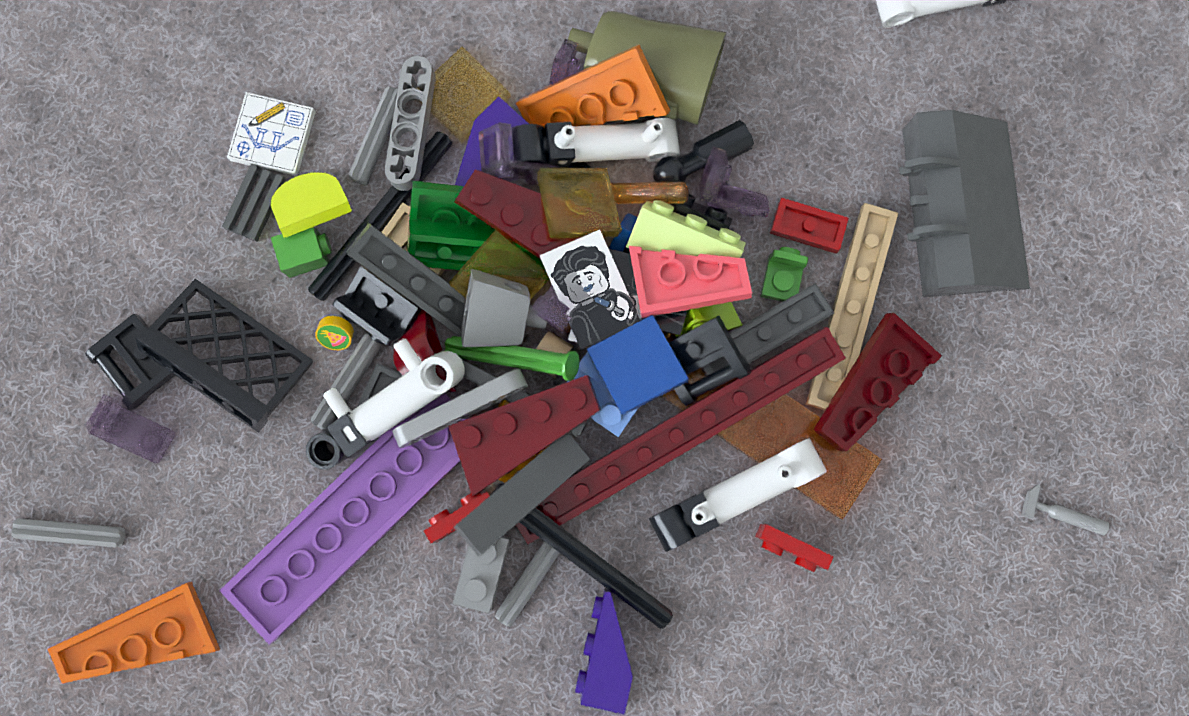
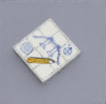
[227,92,316,176]

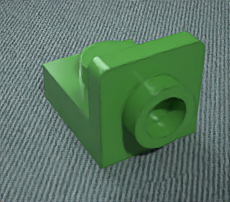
[760,247,809,302]

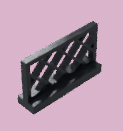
[135,279,313,433]

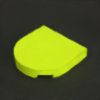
[271,172,352,238]

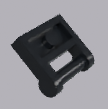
[85,313,175,410]
[668,315,751,406]

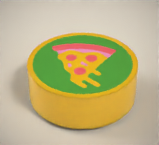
[315,316,354,350]

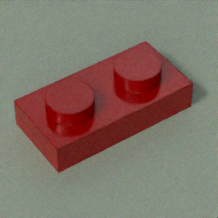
[769,197,849,254]
[423,491,491,544]
[755,524,834,573]

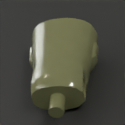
[567,11,727,125]

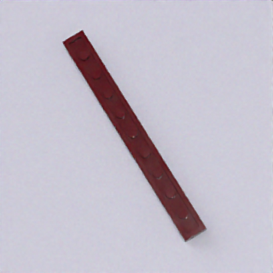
[516,327,846,545]

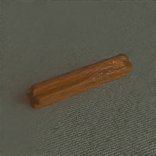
[588,182,689,204]

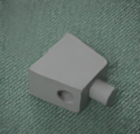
[460,269,548,347]

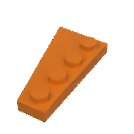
[516,45,670,128]
[48,582,220,684]

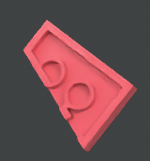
[629,246,752,318]

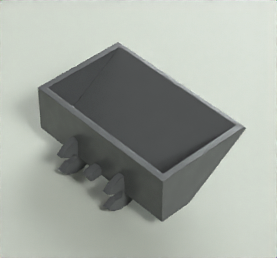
[899,110,1030,297]

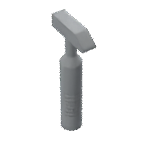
[1021,485,1109,536]

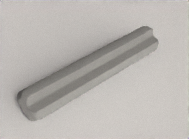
[349,86,398,185]
[311,333,382,430]
[11,519,125,548]
[495,541,560,627]

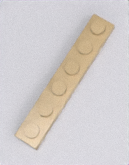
[805,203,898,410]

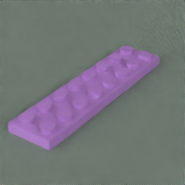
[219,393,468,645]

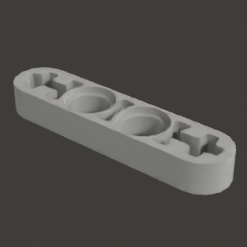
[385,56,436,191]
[392,369,528,448]

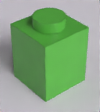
[271,227,332,278]

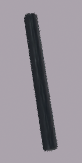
[308,131,453,301]
[491,483,673,629]

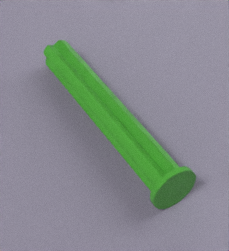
[445,336,579,381]

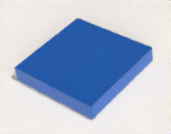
[587,315,688,416]

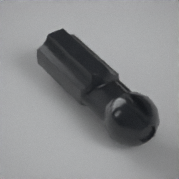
[653,120,754,191]

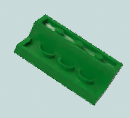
[407,181,556,278]

